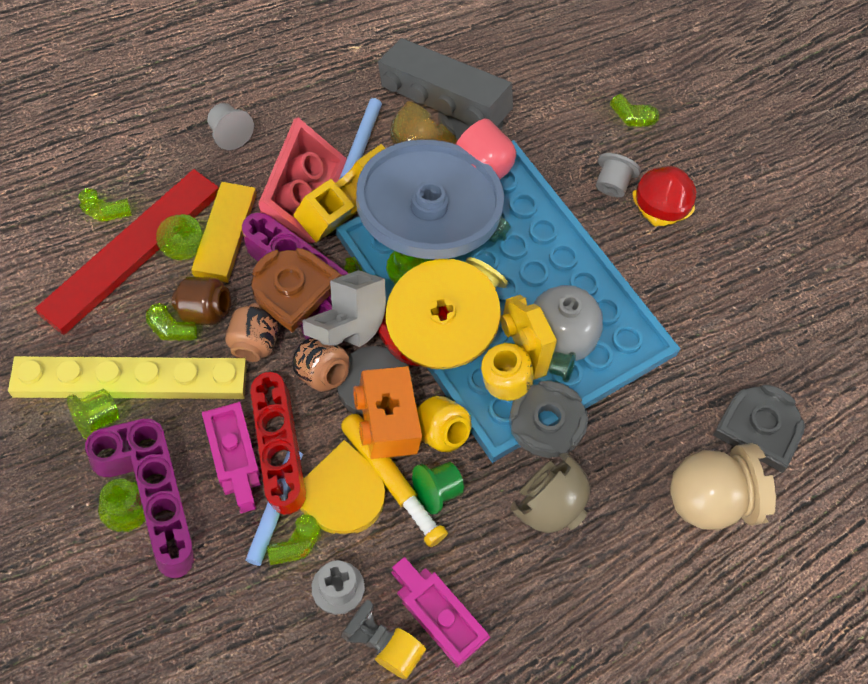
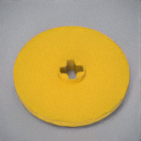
[386,259,501,369]

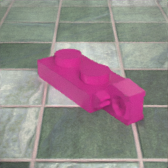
[202,402,260,514]
[391,557,490,668]

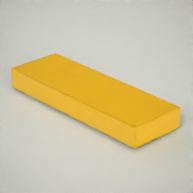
[191,182,257,283]

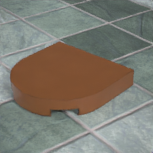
[251,248,343,333]

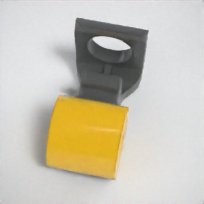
[341,600,426,680]

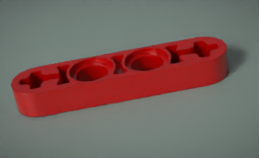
[250,372,306,515]

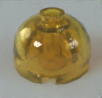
[390,101,457,145]

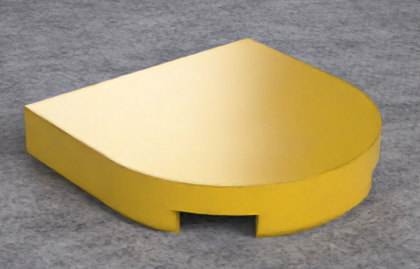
[291,440,385,534]

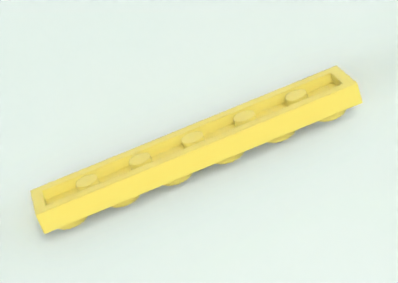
[8,356,247,399]

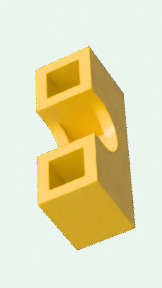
[293,144,385,243]

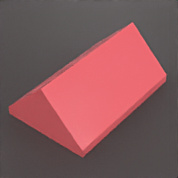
[259,117,347,243]

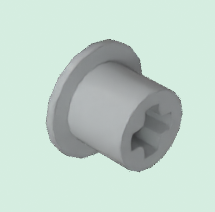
[207,103,254,150]
[595,153,641,198]
[311,560,365,615]

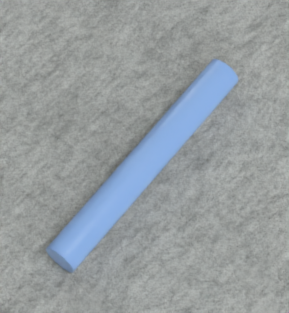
[339,98,382,180]
[245,451,303,566]

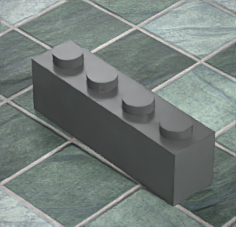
[378,38,513,126]

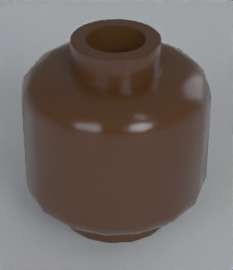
[172,277,231,325]

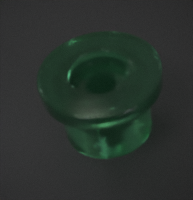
[549,352,576,382]

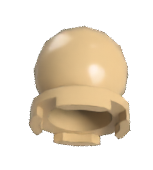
[669,443,776,531]

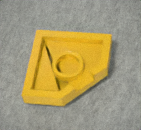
[500,295,557,380]

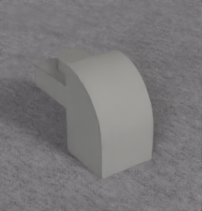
[303,270,386,347]

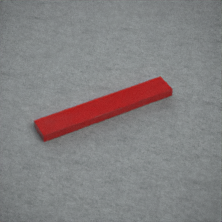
[35,169,219,336]

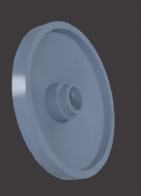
[356,139,504,259]

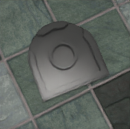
[713,385,805,473]

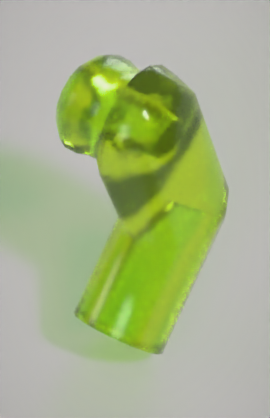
[610,94,660,127]
[78,189,132,222]

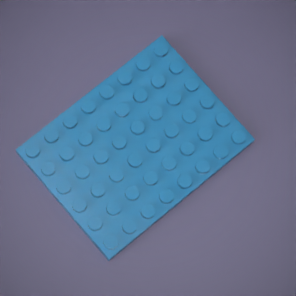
[336,140,680,463]

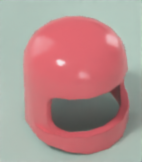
[456,119,516,179]

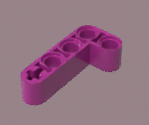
[242,213,349,339]
[85,419,194,578]

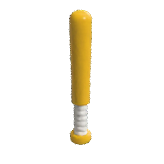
[341,413,448,547]

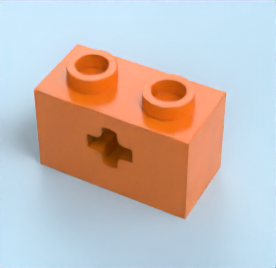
[353,366,422,459]

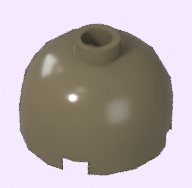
[511,453,590,533]

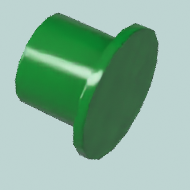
[412,462,464,515]

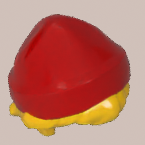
[632,166,696,227]

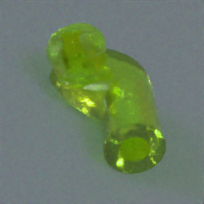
[145,303,197,341]
[267,515,320,566]

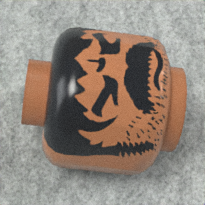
[225,303,280,362]
[292,337,349,392]

